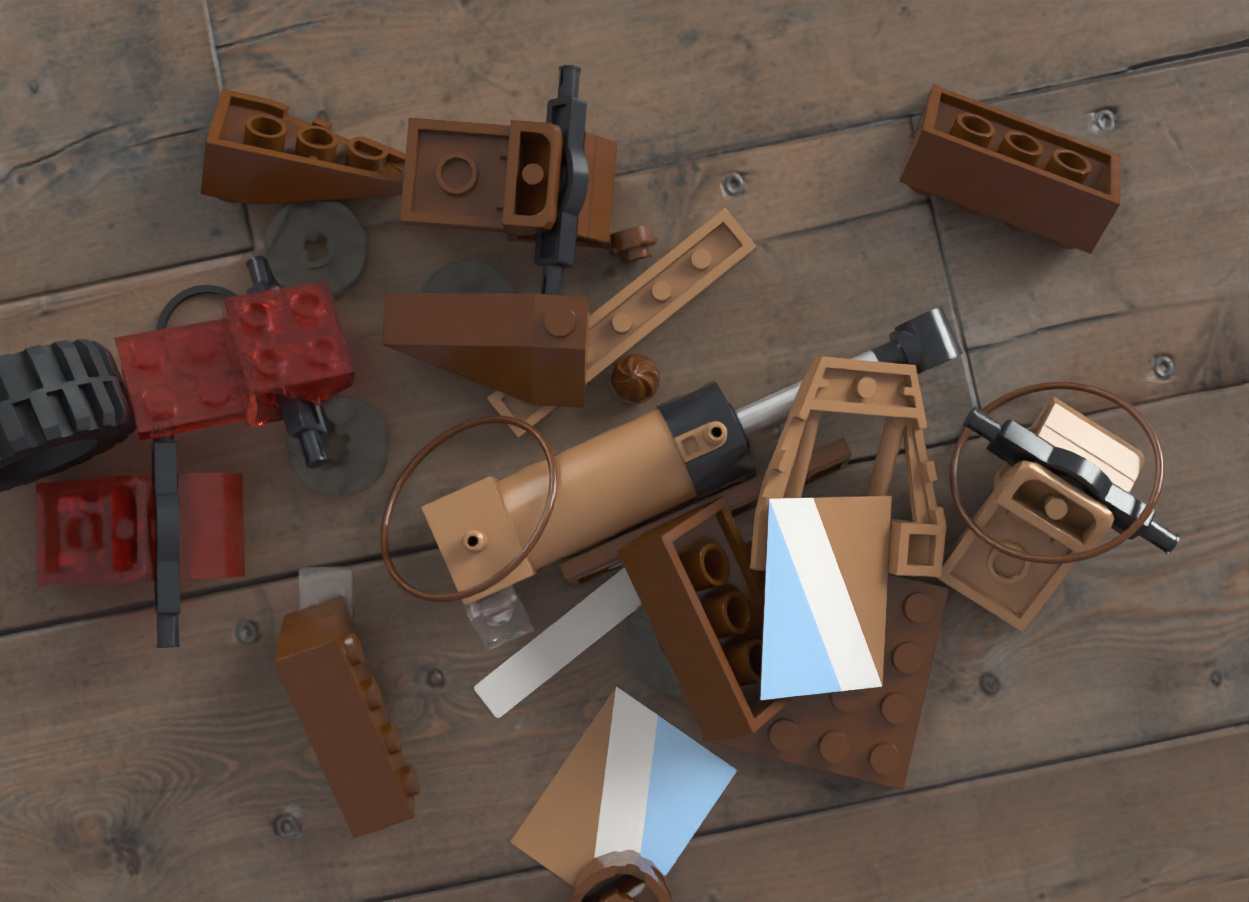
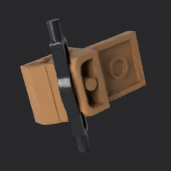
[936,396,1180,633]

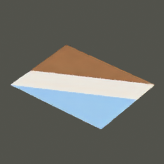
[760,496,892,700]
[510,686,738,886]

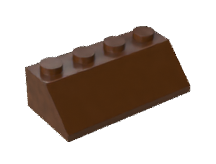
[899,84,1121,254]
[617,497,796,742]

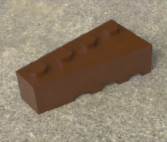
[273,595,420,839]

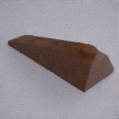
[201,89,406,205]

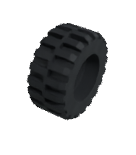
[0,339,138,492]

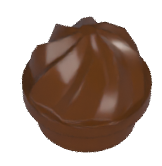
[609,354,660,405]

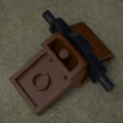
[400,65,617,295]

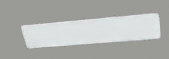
[474,567,642,718]

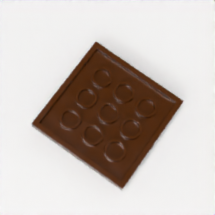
[702,541,949,790]

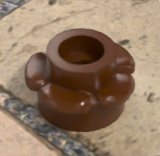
[609,225,658,263]

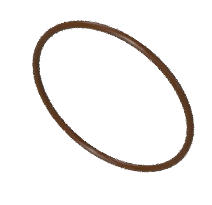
[949,382,1164,564]
[380,415,557,602]

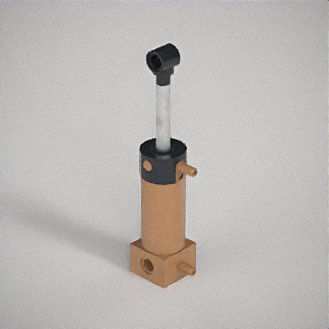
[421,307,963,606]

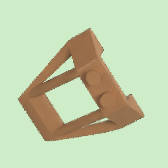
[750,356,946,577]

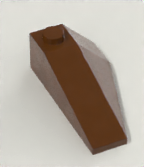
[382,293,590,408]

